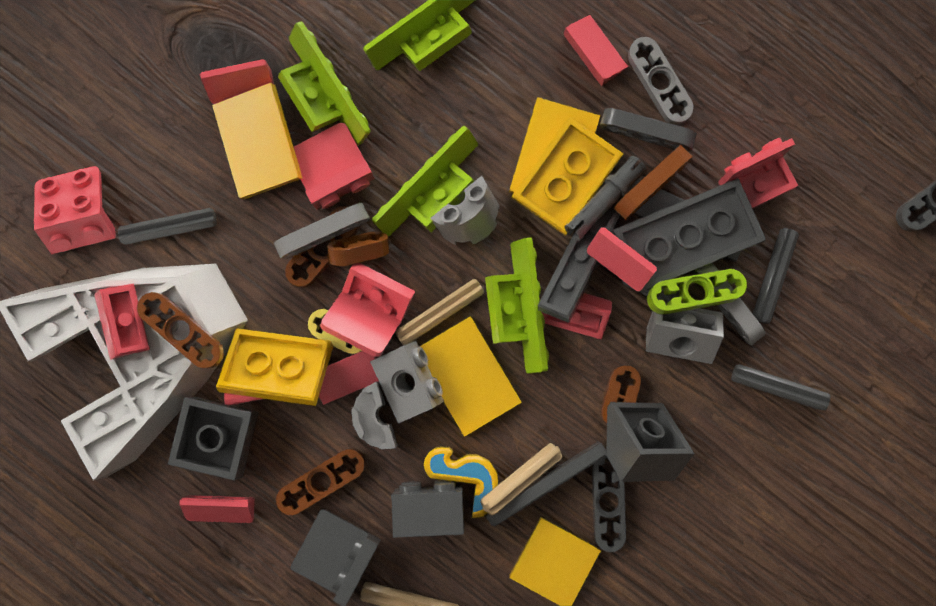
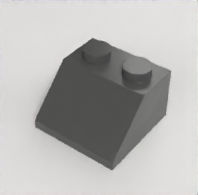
[606,402,695,482]

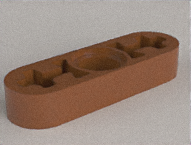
[614,145,693,220]
[285,206,360,288]
[137,292,224,368]
[276,448,366,515]

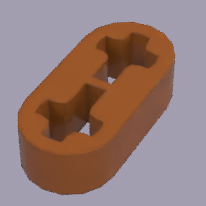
[327,232,389,266]
[600,365,641,424]

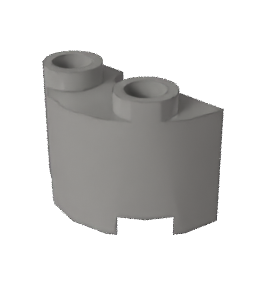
[430,176,499,245]
[351,382,398,449]

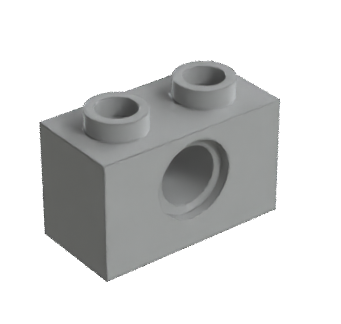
[646,302,724,364]
[370,341,444,423]

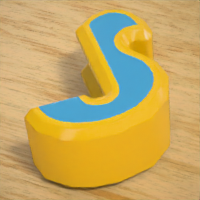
[424,446,498,518]

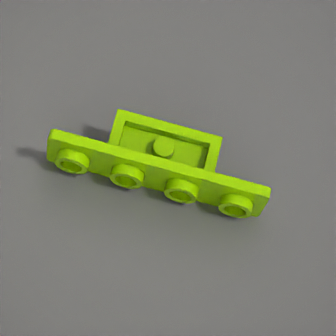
[363,0,476,71]
[278,21,370,146]
[372,126,478,237]
[485,238,549,374]

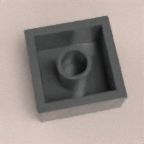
[168,397,259,481]
[391,480,464,538]

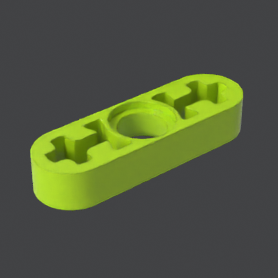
[647,269,747,315]

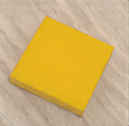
[509,517,601,606]

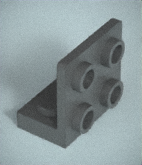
[290,509,381,606]

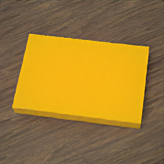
[212,83,303,199]
[509,97,600,194]
[511,116,624,236]
[420,316,522,437]
[216,328,333,406]

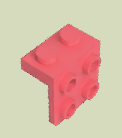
[294,123,375,209]
[718,138,798,209]
[34,166,116,255]
[320,263,415,357]

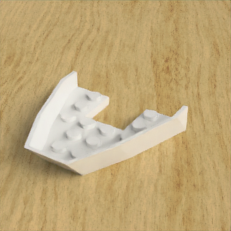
[0,264,248,481]

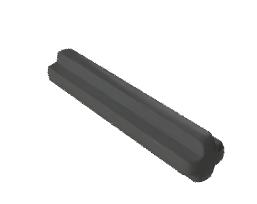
[118,208,217,245]
[753,228,799,324]
[731,364,831,410]

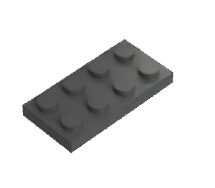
[613,178,766,293]

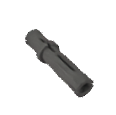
[564,156,647,241]

